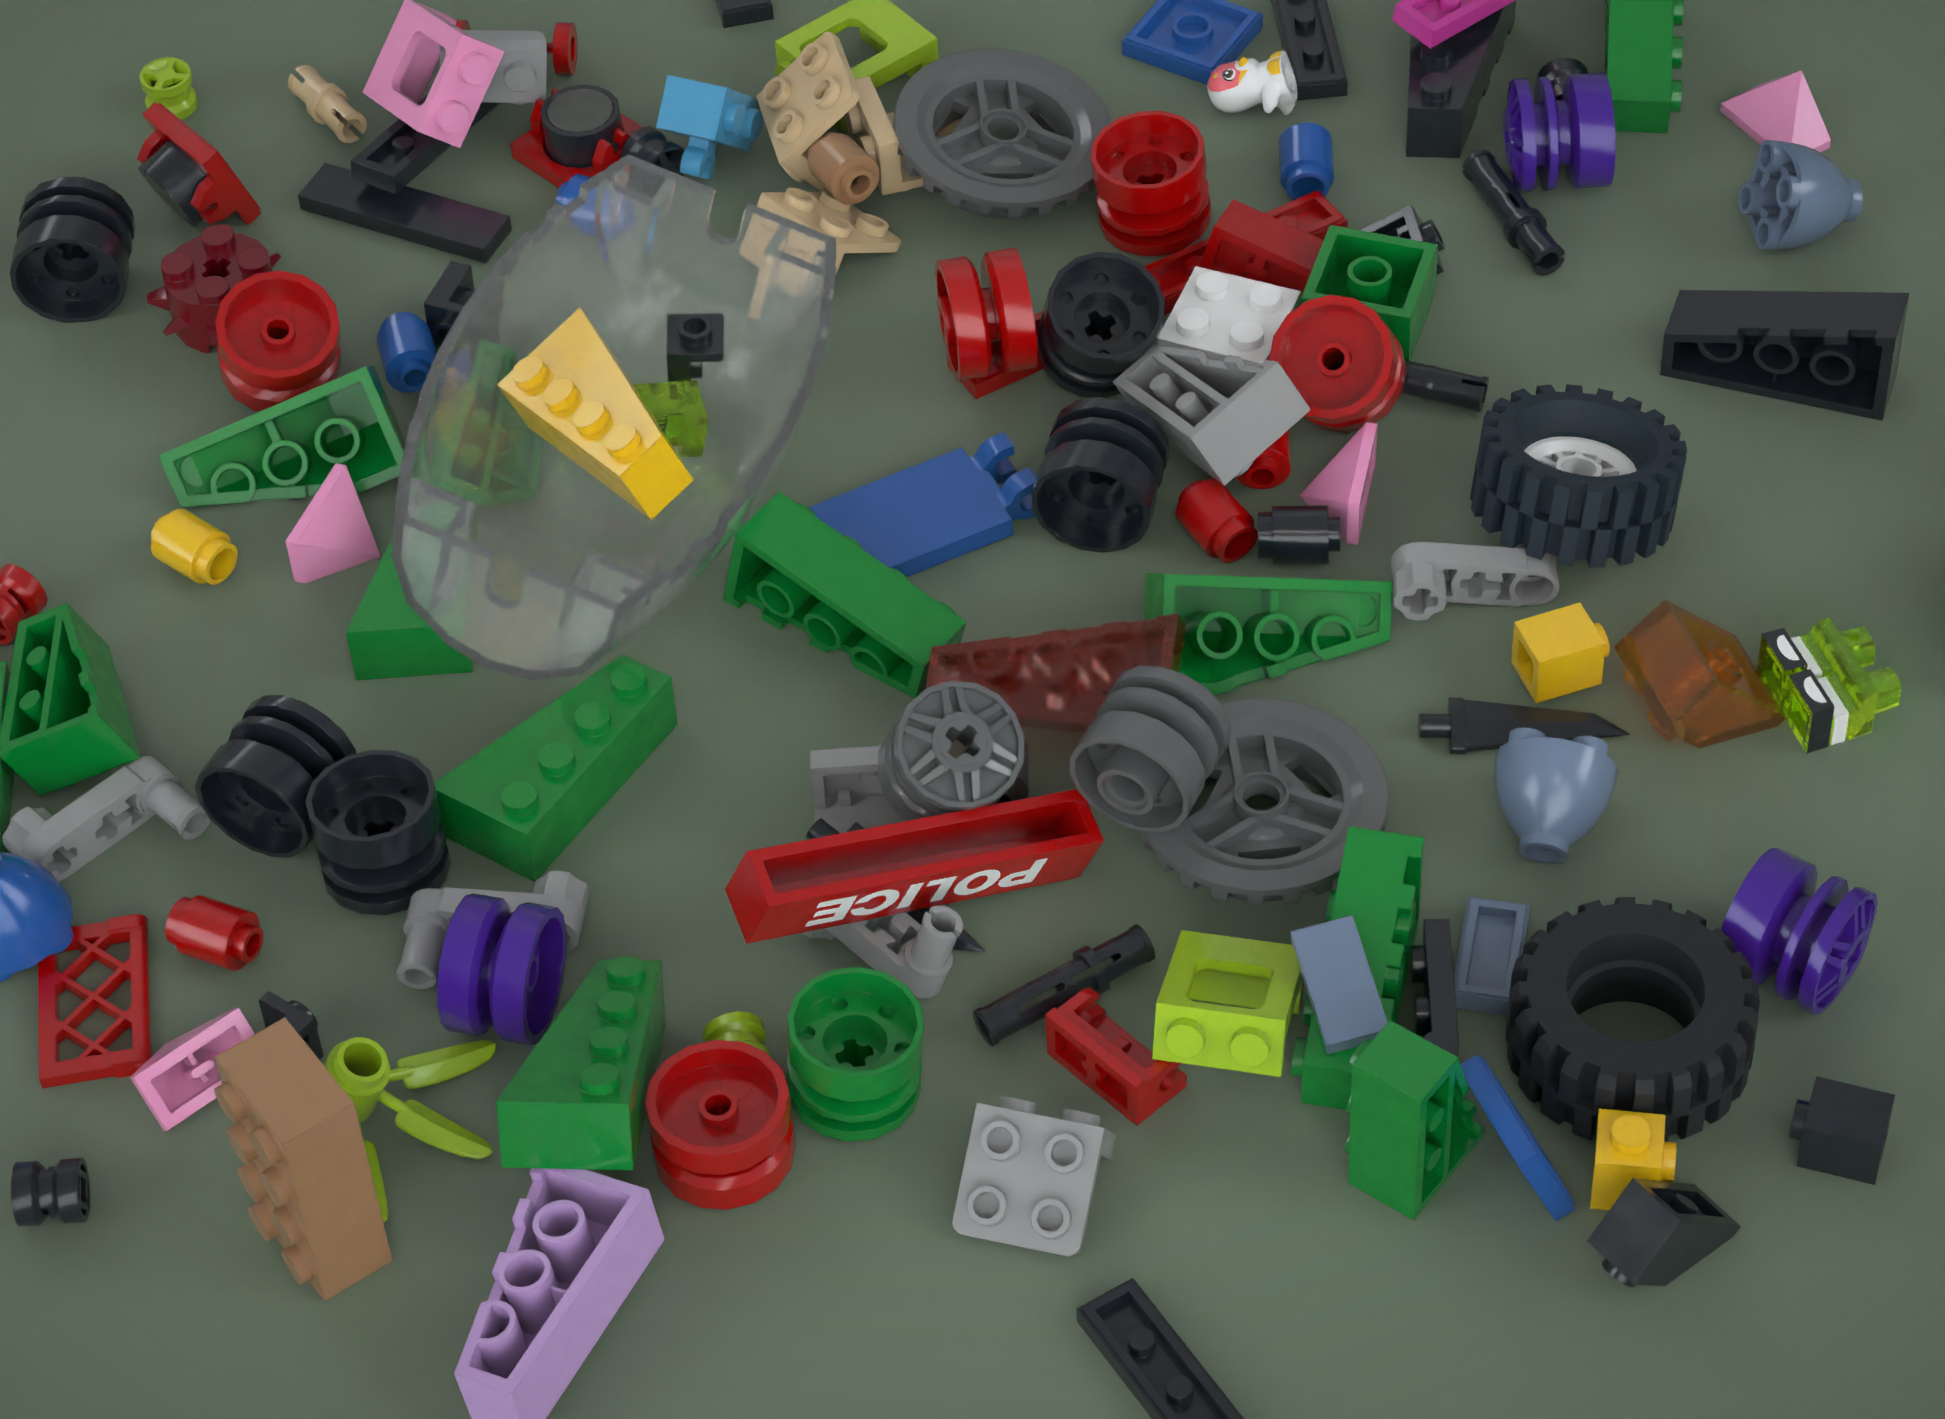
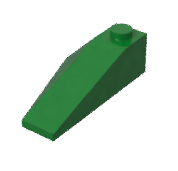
[158,366,413,508]

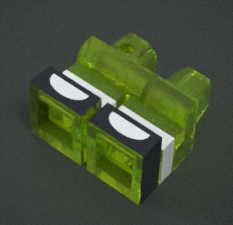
[1756,617,1902,754]

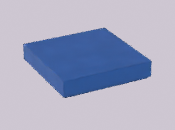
[1122,0,1263,85]
[1461,1054,1576,1221]

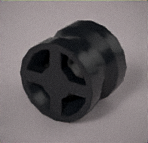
[620,126,684,193]

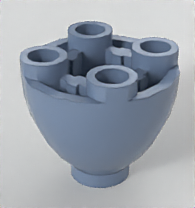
[1738,140,1863,250]
[1494,727,1619,864]

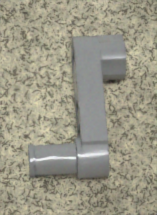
[1391,542,1559,621]
[2,756,211,882]
[396,871,590,990]
[802,905,963,998]

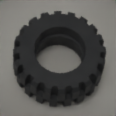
[1506,897,1760,1142]

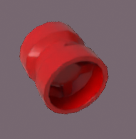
[0,564,48,645]

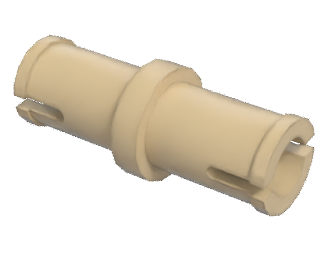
[288,65,367,143]

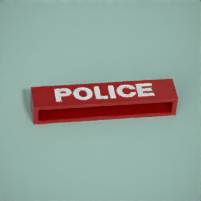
[725,789,1104,944]

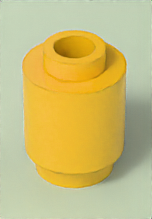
[151,509,238,585]

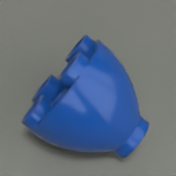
[0,852,74,982]

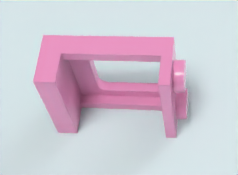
[362,0,504,148]

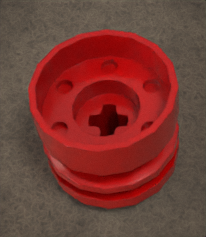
[1090,111,1211,256]

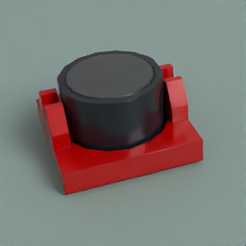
[510,85,643,188]
[137,102,261,227]

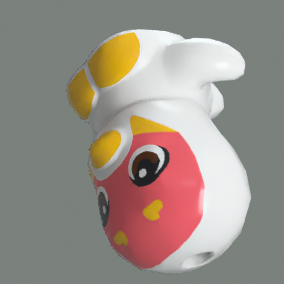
[1207,51,1298,115]

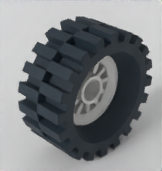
[1470,384,1687,568]

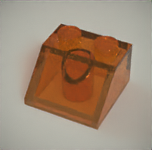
[1614,599,1787,748]

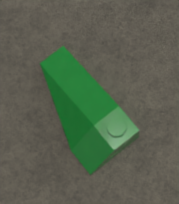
[1143,573,1393,695]

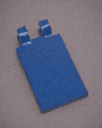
[809,432,1036,577]

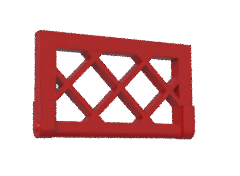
[38,914,152,1088]

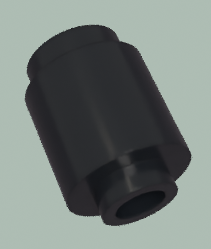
[1258,505,1340,564]

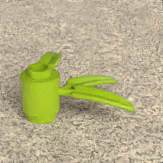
[324,1037,496,1223]

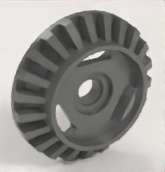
[893,49,1111,219]
[1140,698,1389,905]

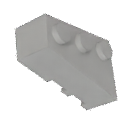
[1113,345,1311,486]

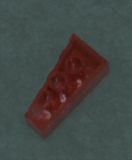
[926,614,1186,733]

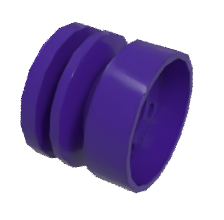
[1503,72,1616,193]
[1721,848,1878,1014]

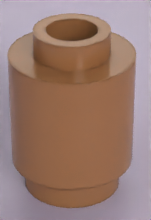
[807,132,880,205]

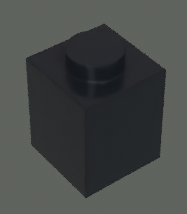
[1789,1076,1895,1185]

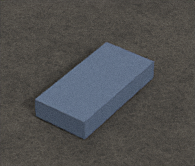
[1454,897,1531,1015]
[1290,915,1388,1055]

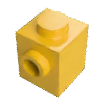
[1511,602,1610,703]
[1590,1108,1677,1211]

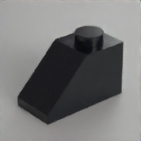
[1587,1178,1741,1287]

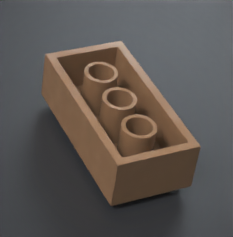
[214,1017,393,1301]

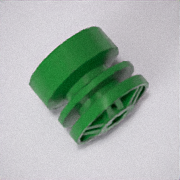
[786,967,924,1142]

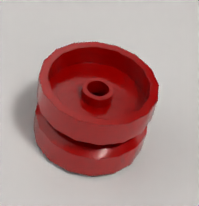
[935,247,1038,381]
[215,270,341,412]
[1269,295,1407,433]
[645,1040,796,1210]

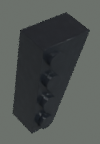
[1406,0,1516,158]
[1660,290,1910,421]

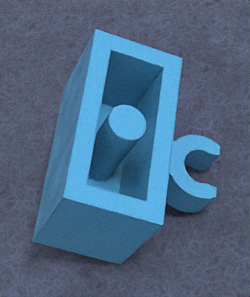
[656,75,763,180]

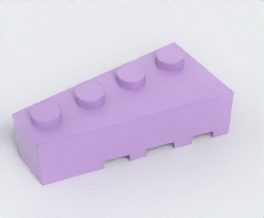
[454,1168,665,1419]

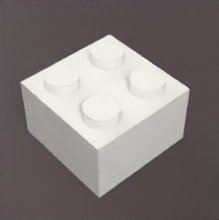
[1157,266,1301,366]

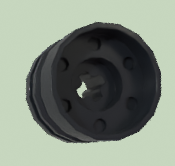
[10,177,135,323]
[1037,252,1165,398]
[1031,397,1169,553]
[195,695,357,858]
[305,750,451,915]

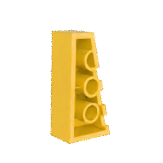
[497,308,694,520]

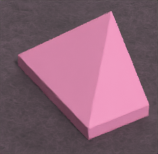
[1720,70,1831,153]
[1299,422,1378,545]
[285,463,381,584]
[130,1007,255,1131]

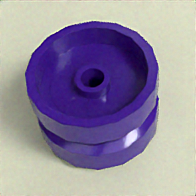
[437,893,567,1045]

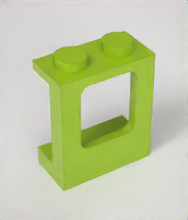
[774,0,939,133]
[1152,930,1304,1077]

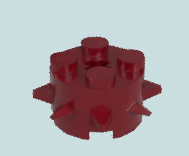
[147,224,281,353]

